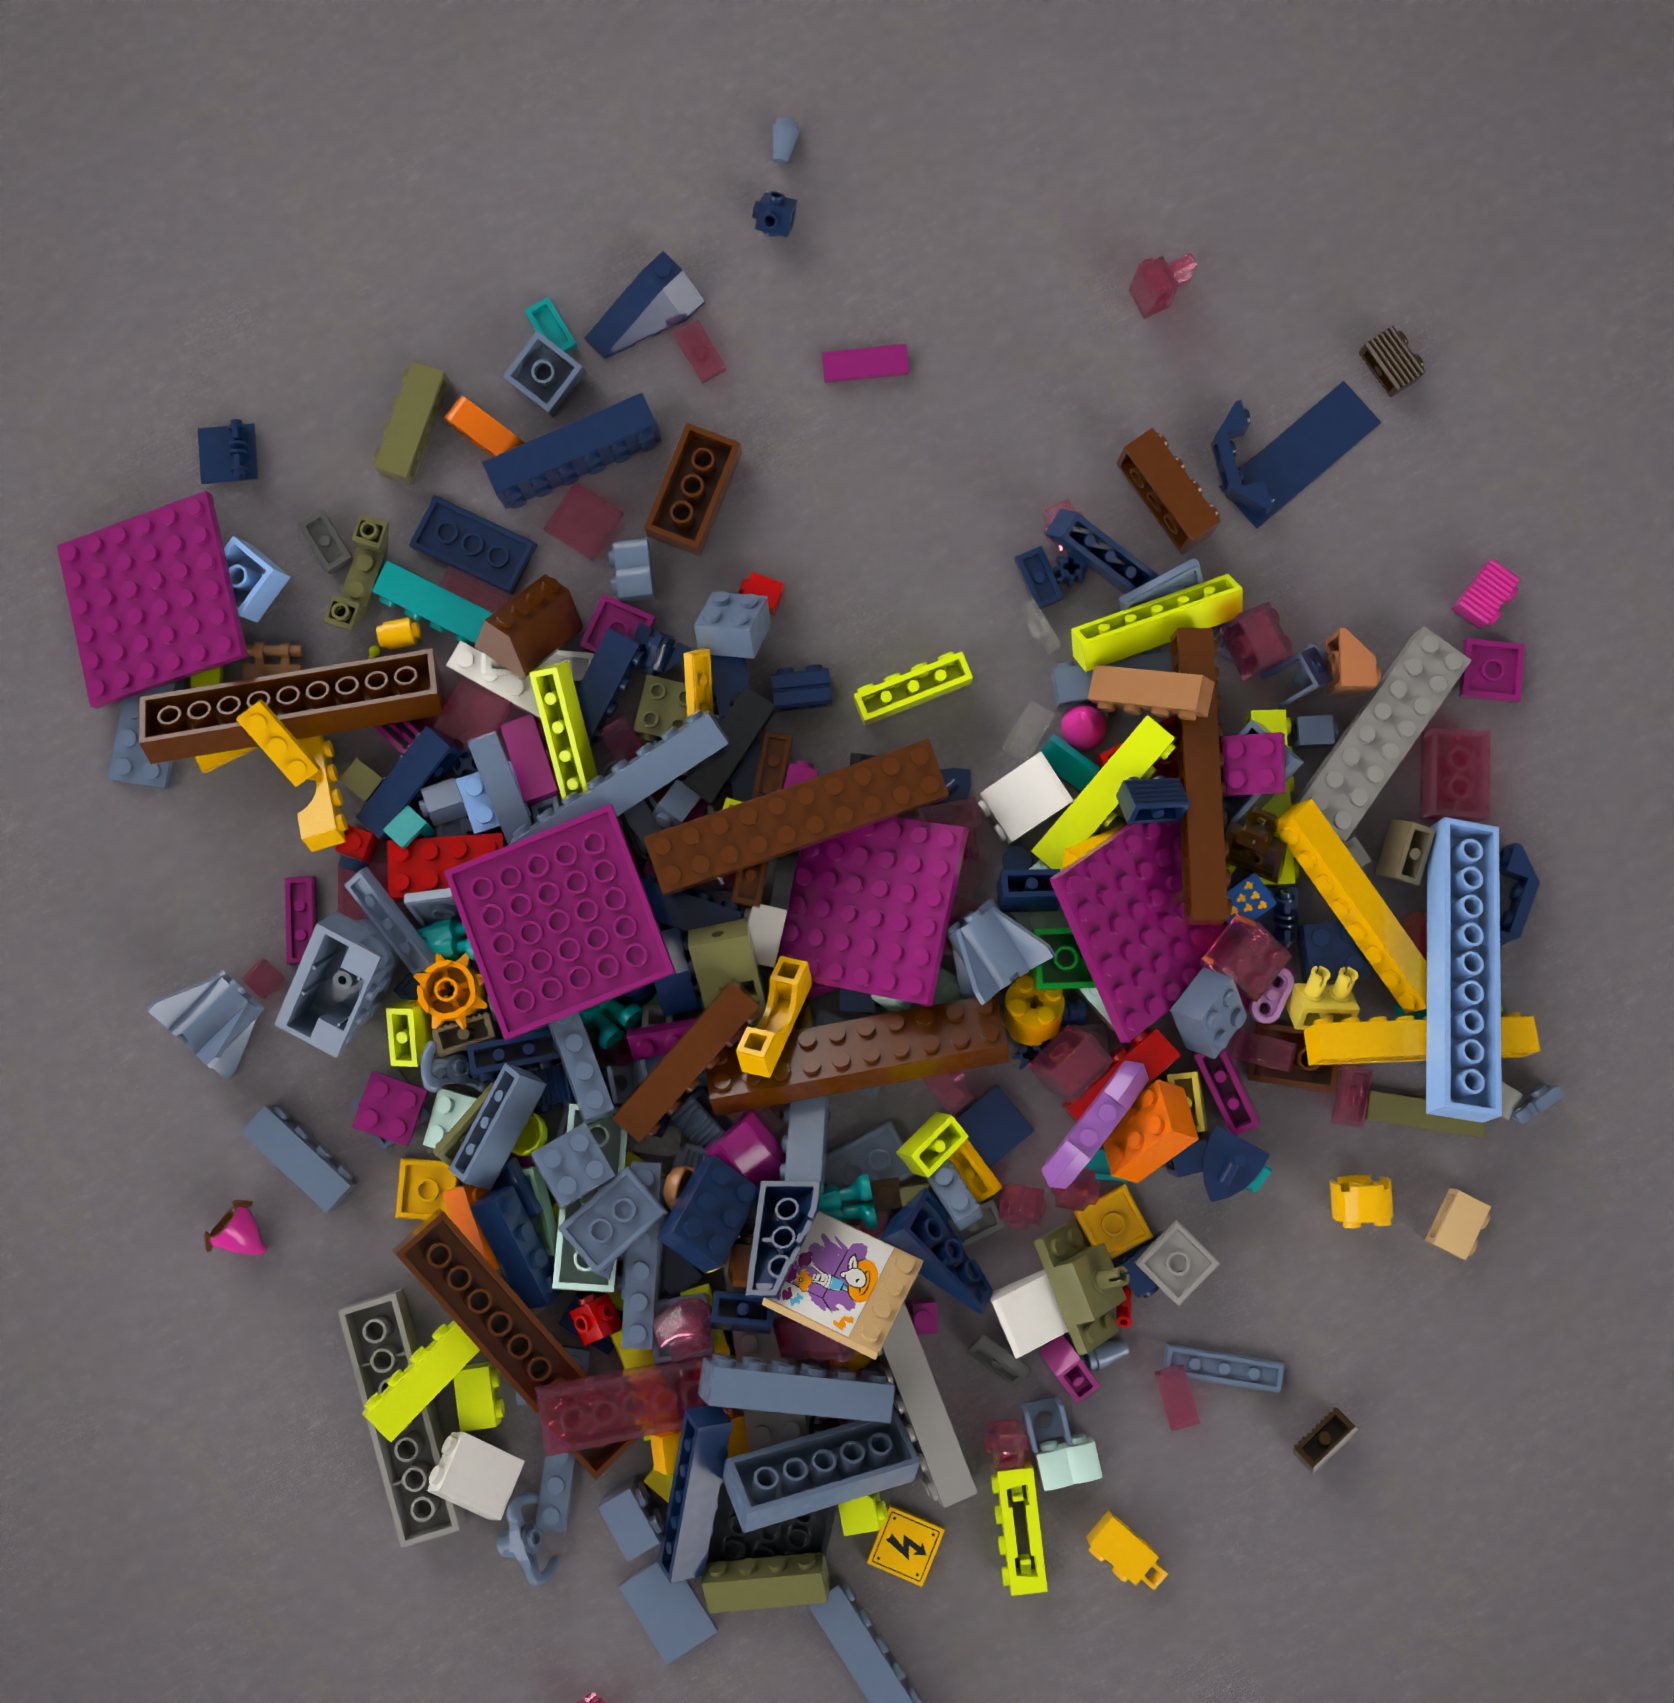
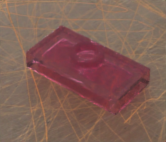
[673,319,726,384]

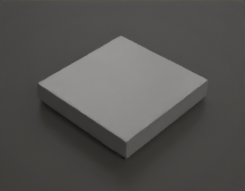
[1134,1219,1220,1306]

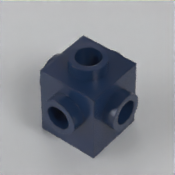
[752,191,798,237]

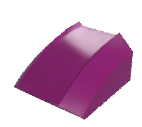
[704,1110,786,1197]

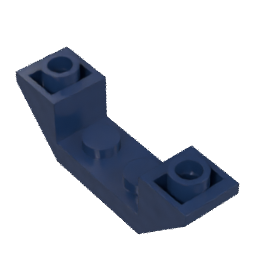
[1211,400,1274,517]
[1499,843,1540,946]

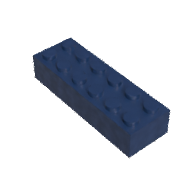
[482,393,661,509]

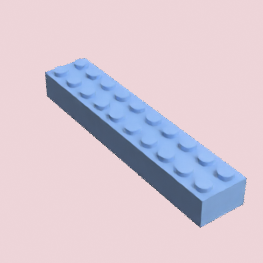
[1426,817,1502,1123]

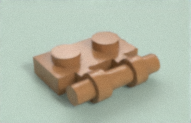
[243,642,304,680]

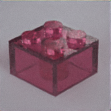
[1219,601,1294,681]
[1202,913,1292,1002]
[1027,1024,1114,1103]

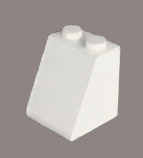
[977,752,1074,845]
[990,1269,1068,1358]

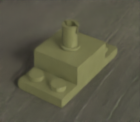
[1034,1220,1130,1355]

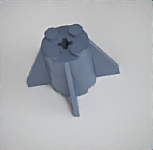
[947,898,1056,1005]
[146,970,265,1080]

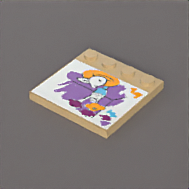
[762,1211,923,1360]

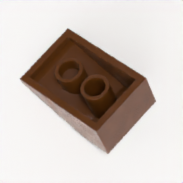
[1247,1022,1347,1096]

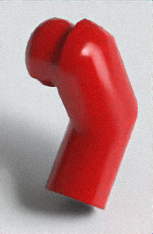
[1116,1285,1132,1328]

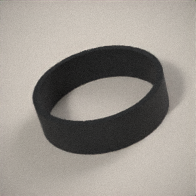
[770,850,801,911]

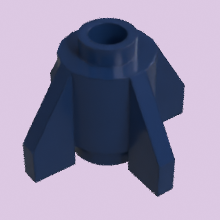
[634,623,692,676]

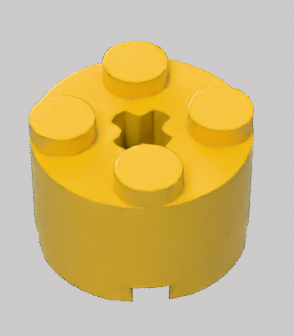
[1002,975,1065,1046]
[1330,1175,1394,1228]

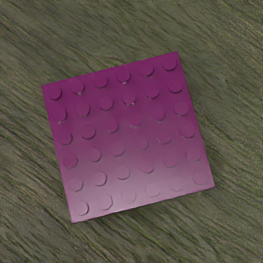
[57,491,248,709]
[444,804,676,1041]
[771,817,969,1006]
[1049,821,1236,1042]

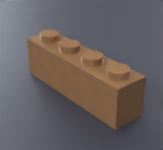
[1088,665,1215,721]

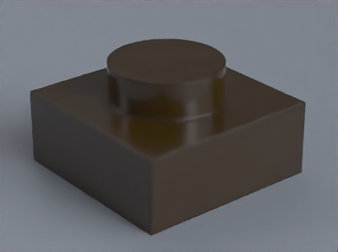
[870,1177,902,1212]

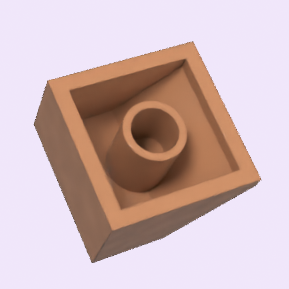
[1325,628,1381,696]

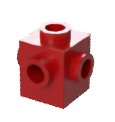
[569,1293,623,1345]

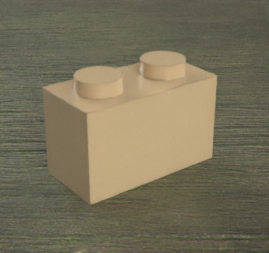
[1425,1188,1491,1261]

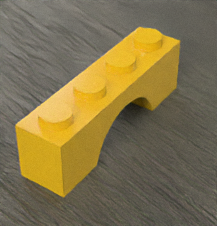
[297,735,348,852]
[736,956,813,1078]

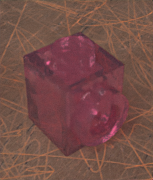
[1051,1168,1100,1212]
[998,1184,1046,1230]

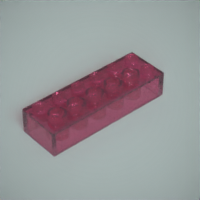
[534,1352,729,1457]

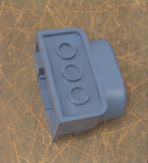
[274,911,401,1058]

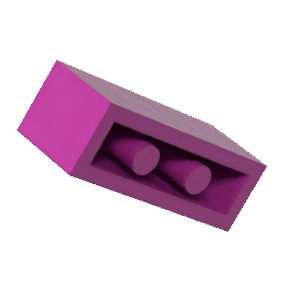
[500,713,561,811]
[1194,1047,1261,1135]

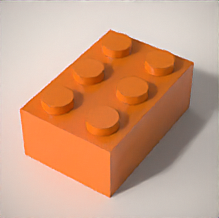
[1103,1080,1199,1183]

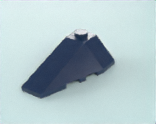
[585,251,705,359]

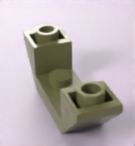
[323,514,389,631]

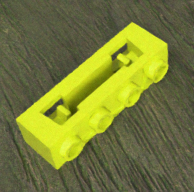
[991,1461,1048,1596]

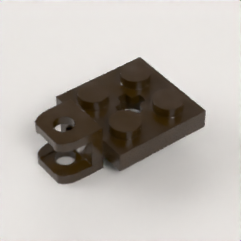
[1225,807,1287,884]

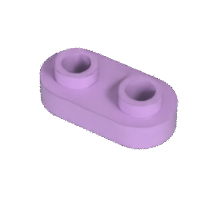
[1249,967,1294,1023]

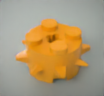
[413,953,488,1030]

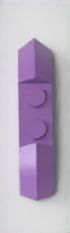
[1042,1061,1149,1189]

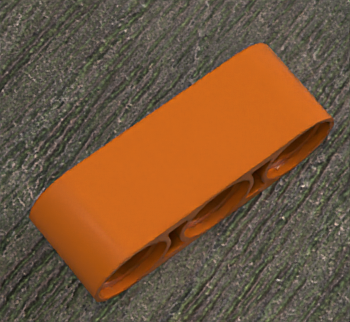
[444,396,525,457]

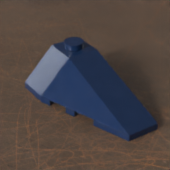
[745,1181,821,1298]
[880,1188,994,1314]

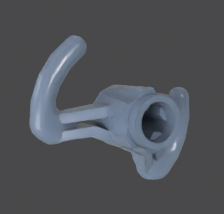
[420,1041,496,1093]
[497,1491,560,1586]

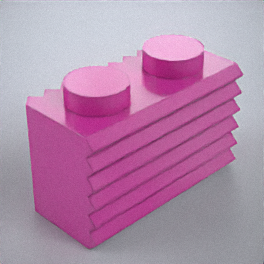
[1452,558,1521,629]

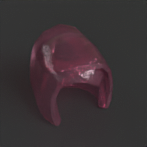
[653,1298,711,1362]

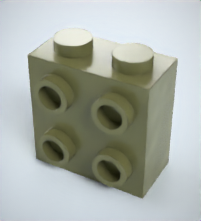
[633,675,687,743]

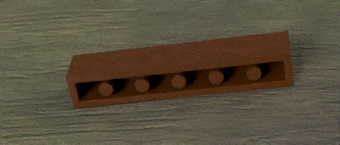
[612,978,760,1142]

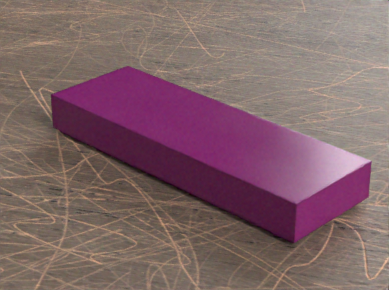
[822,344,909,383]
[284,876,317,965]

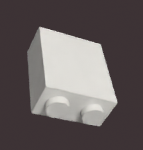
[427,1432,525,1520]

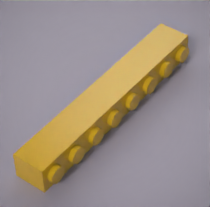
[1277,798,1427,1014]
[1303,1012,1540,1065]

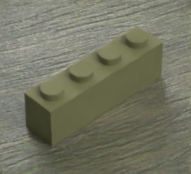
[373,361,450,486]
[702,1552,831,1613]

